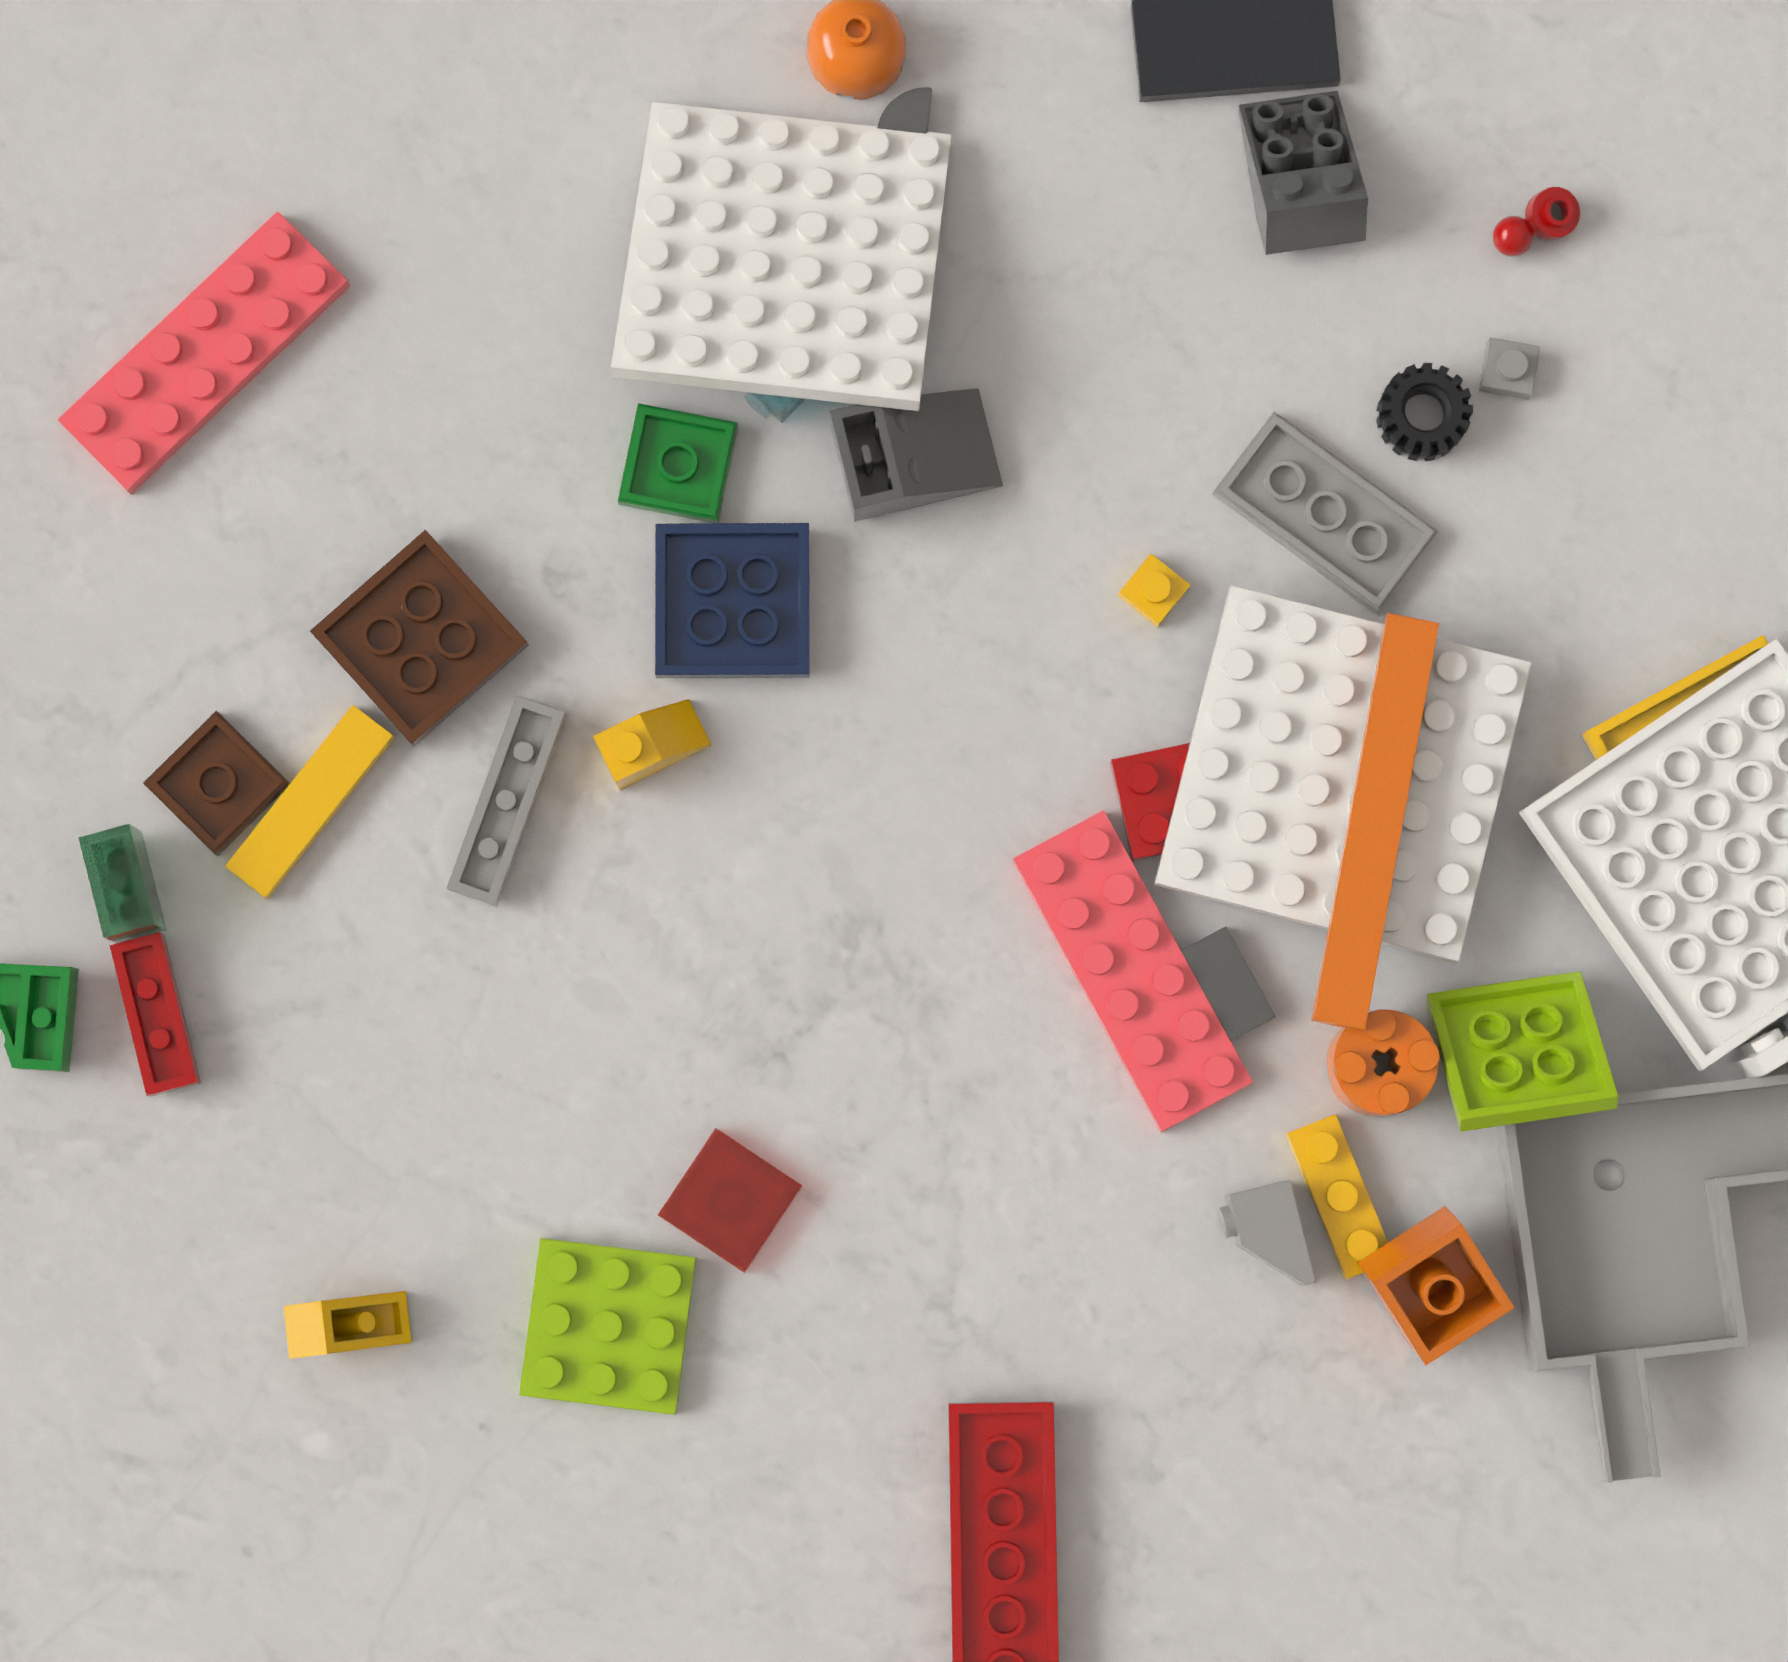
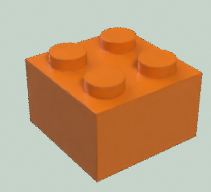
[1357,1206,1515,1365]

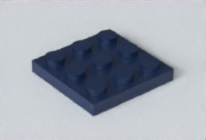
[655,523,810,678]

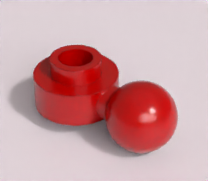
[1493,187,1580,257]

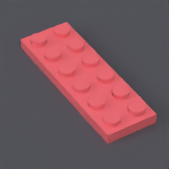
[57,211,350,494]
[1013,810,1253,1132]

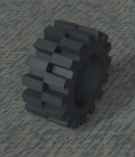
[1376,363,1473,461]

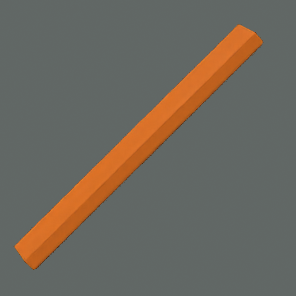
[1311,613,1439,1032]

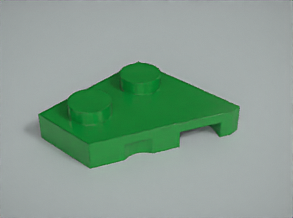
[0,963,79,1072]

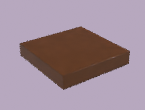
[143,711,290,856]

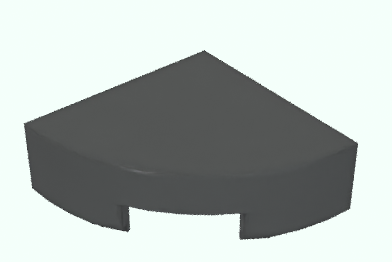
[877,87,932,134]

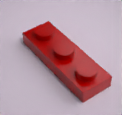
[109,932,201,1097]

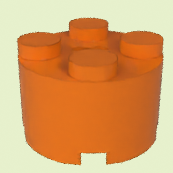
[1327,1009,1439,1117]

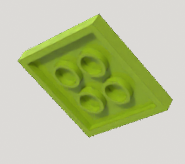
[1427,971,1619,1132]
[519,1238,697,1415]

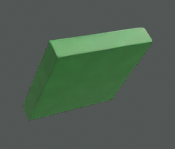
[618,403,738,523]

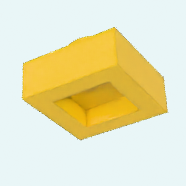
[1118,554,1191,627]

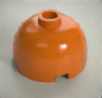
[807,0,906,100]

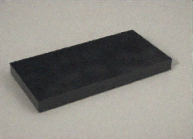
[1130,0,1341,102]

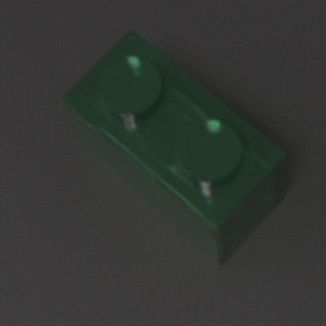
[78,824,167,943]

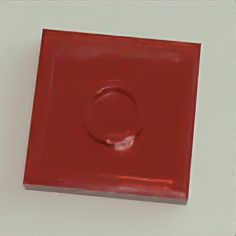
[658,1128,802,1273]

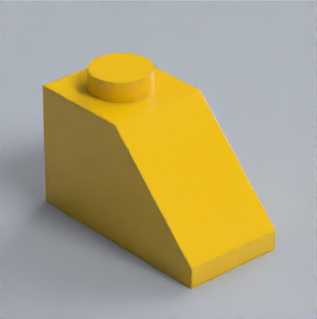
[593,699,712,790]
[284,1291,412,1359]

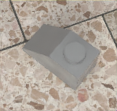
[1219,1180,1316,1285]

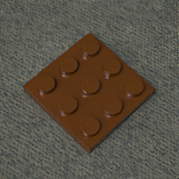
[310,530,529,746]

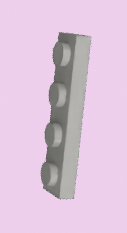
[447,695,567,907]

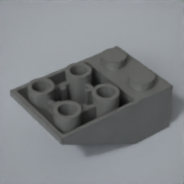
[1239,91,1368,255]
[830,388,1003,522]

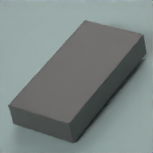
[1181,926,1276,1041]

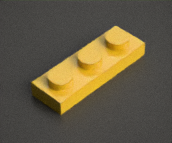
[1285,1114,1388,1279]

